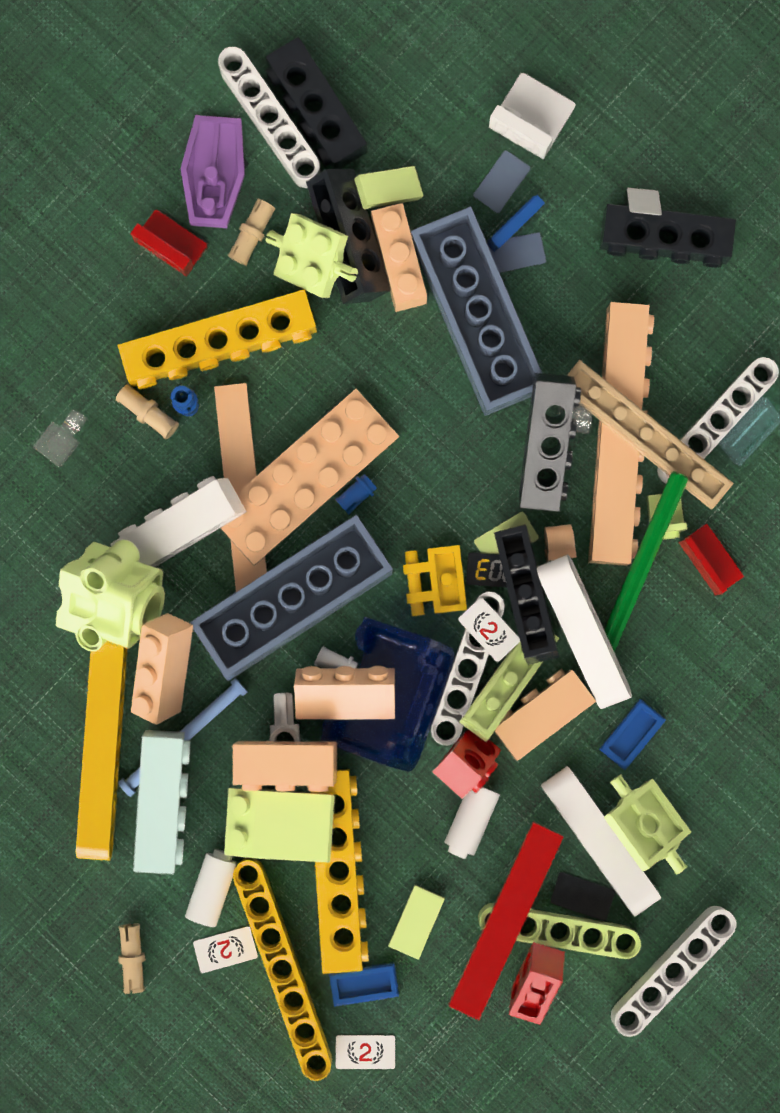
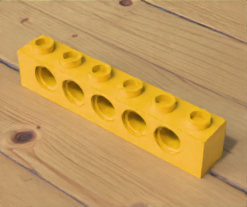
[117,289,317,389]
[310,769,369,974]

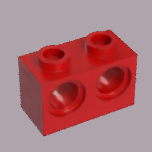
[433,729,501,799]
[509,942,565,1025]

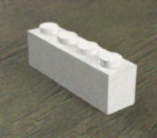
[111,476,246,567]

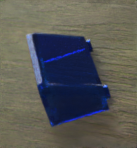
[320,617,454,772]

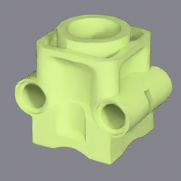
[56,540,165,652]

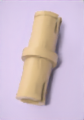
[228,199,276,266]
[116,384,179,439]
[118,923,145,994]

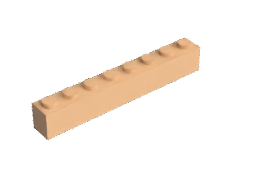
[588,302,654,566]

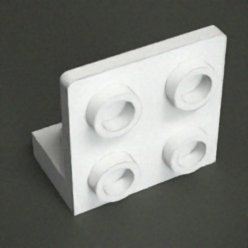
[489,73,575,160]

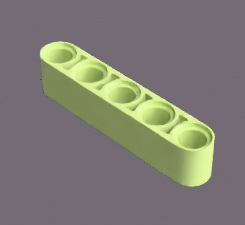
[478,903,641,959]

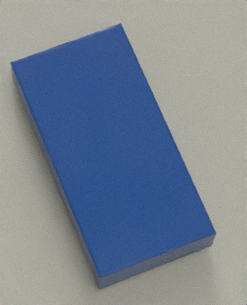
[487,195,545,252]
[599,699,666,770]
[329,962,399,1007]

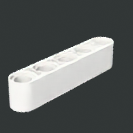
[218,47,320,188]
[657,357,779,483]
[537,555,632,709]
[431,592,505,746]
[541,766,661,917]
[611,906,736,1037]

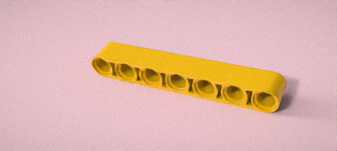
[76,641,128,861]
[233,858,332,1081]

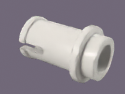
[314,646,358,668]

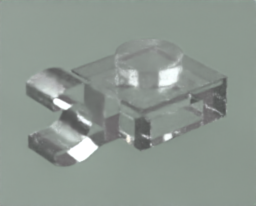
[33,409,88,468]

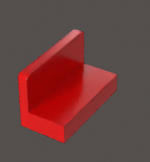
[130,210,207,277]
[679,524,744,596]

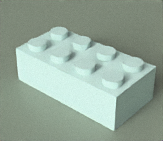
[133,730,190,874]

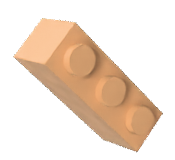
[371,203,427,312]
[131,613,193,725]
[294,666,395,719]
[494,669,596,761]
[233,741,337,792]

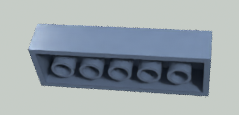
[411,207,542,416]
[190,515,393,681]

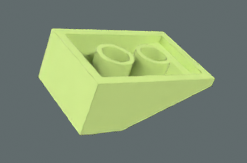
[224,788,335,863]

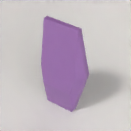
[181,115,245,228]

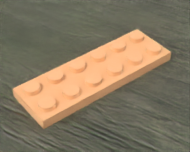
[220,389,399,566]

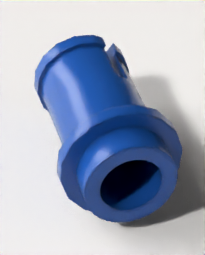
[335,474,377,515]

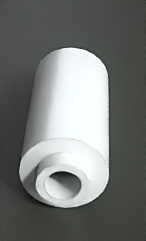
[444,787,500,859]
[185,849,237,927]

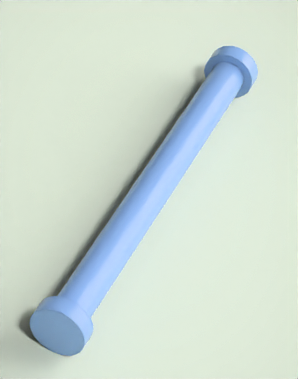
[118,678,248,797]

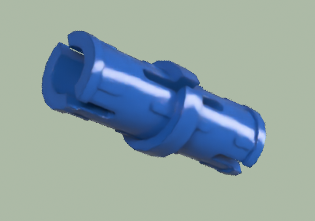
[171,386,199,416]

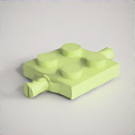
[266,213,358,298]
[604,774,691,875]

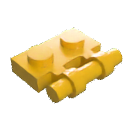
[403,545,467,616]

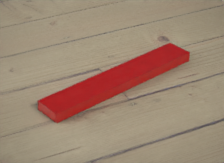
[448,822,564,1020]

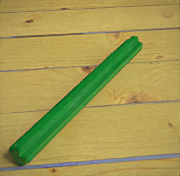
[604,471,688,652]

